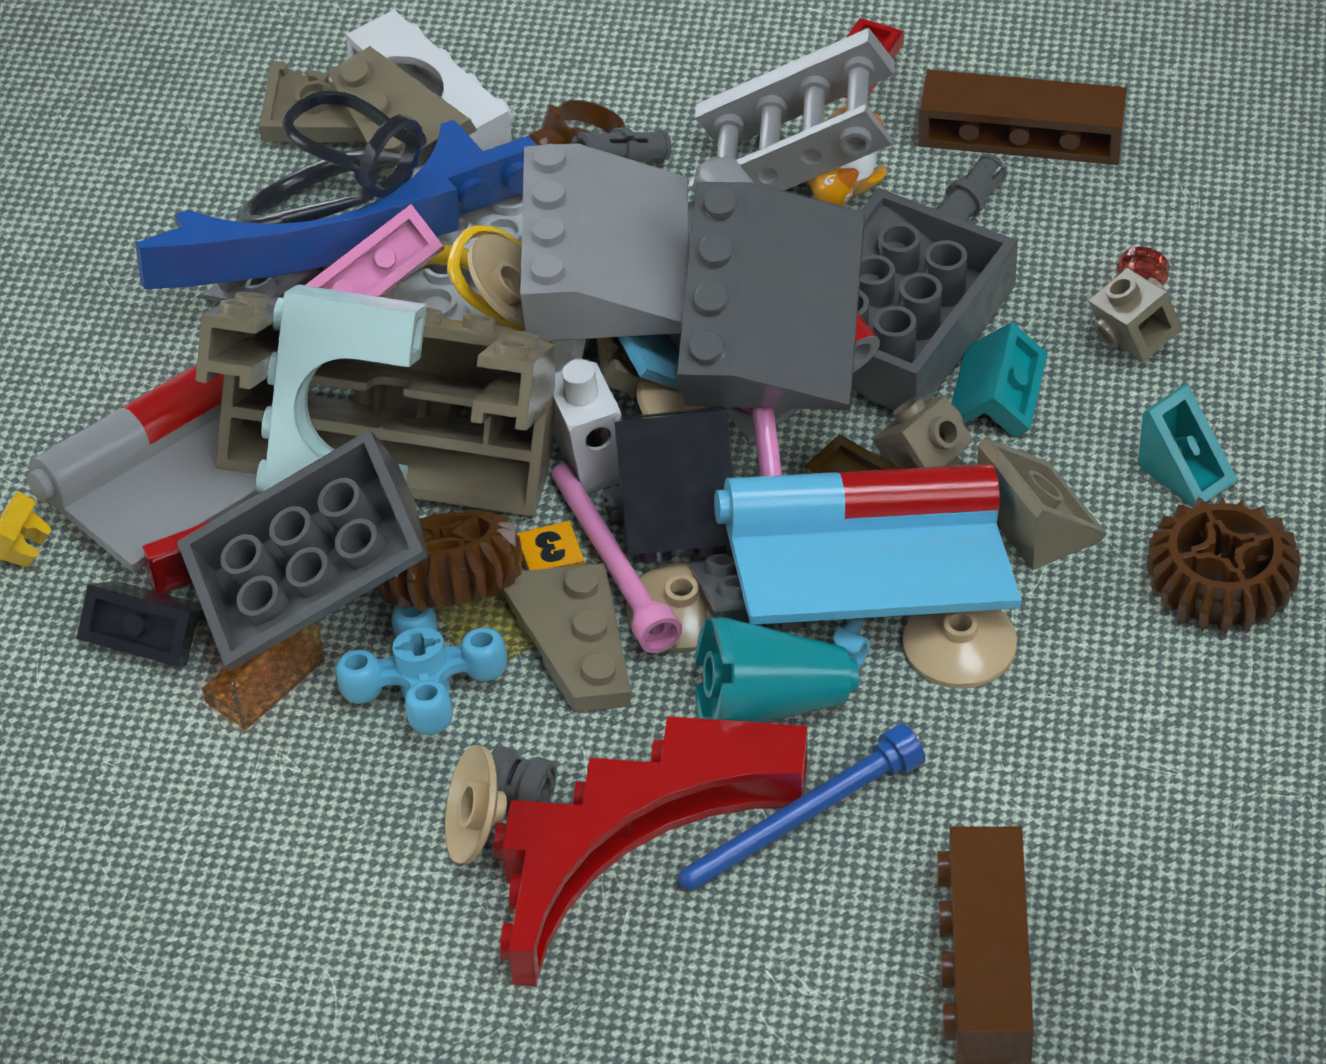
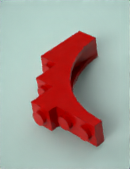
[494,716,808,987]

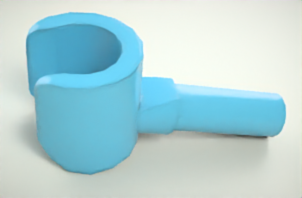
[834,618,870,668]

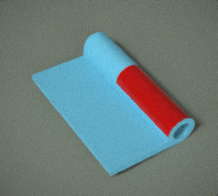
[714,464,1022,625]

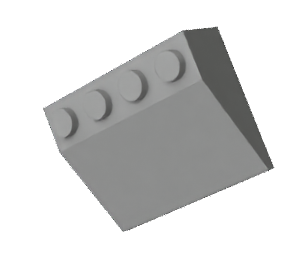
[520,143,689,341]

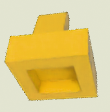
[0,491,51,567]

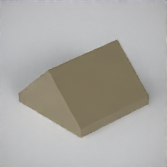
[977,437,1107,570]

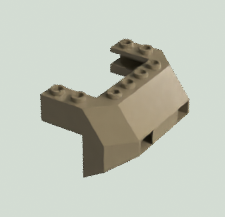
[195,292,555,517]

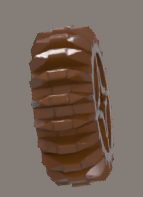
[1146,495,1301,635]
[377,509,523,611]

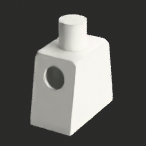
[553,359,622,494]

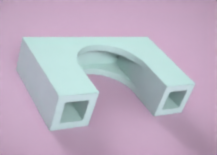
[256,285,427,492]

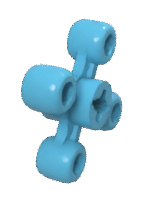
[335,606,507,735]

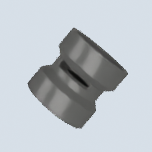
[491,745,557,803]

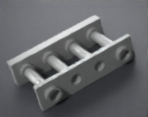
[689,28,895,193]

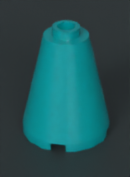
[695,616,859,723]

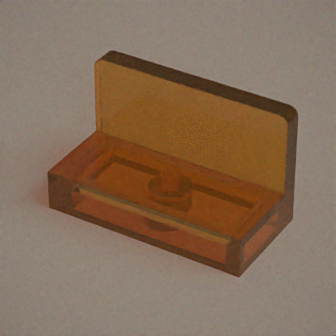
[202,621,325,730]

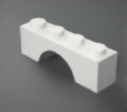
[346,10,513,151]

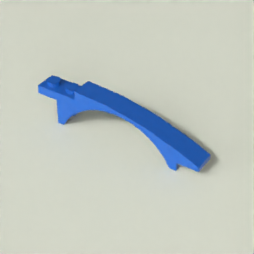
[135,120,538,290]

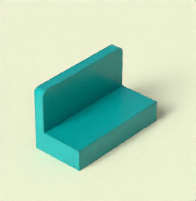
[951,322,1048,438]

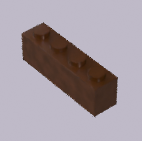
[918,69,1127,165]
[937,826,1034,1064]

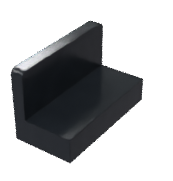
[76,581,207,667]

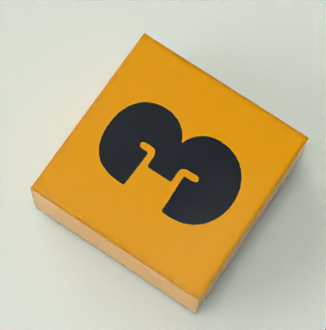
[517,520,585,571]

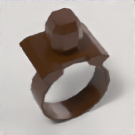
[529,100,626,146]

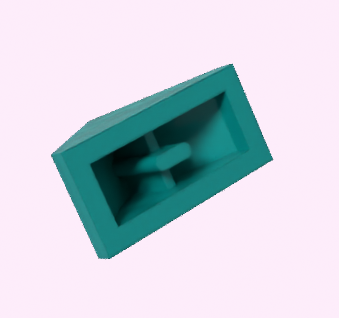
[1138,384,1238,508]

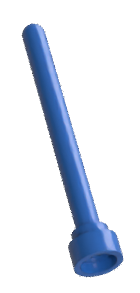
[678,723,925,891]

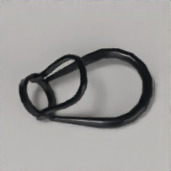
[236,91,427,224]

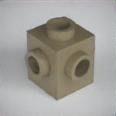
[1088,268,1183,362]
[872,396,974,469]

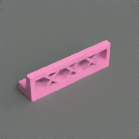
[305,204,445,297]

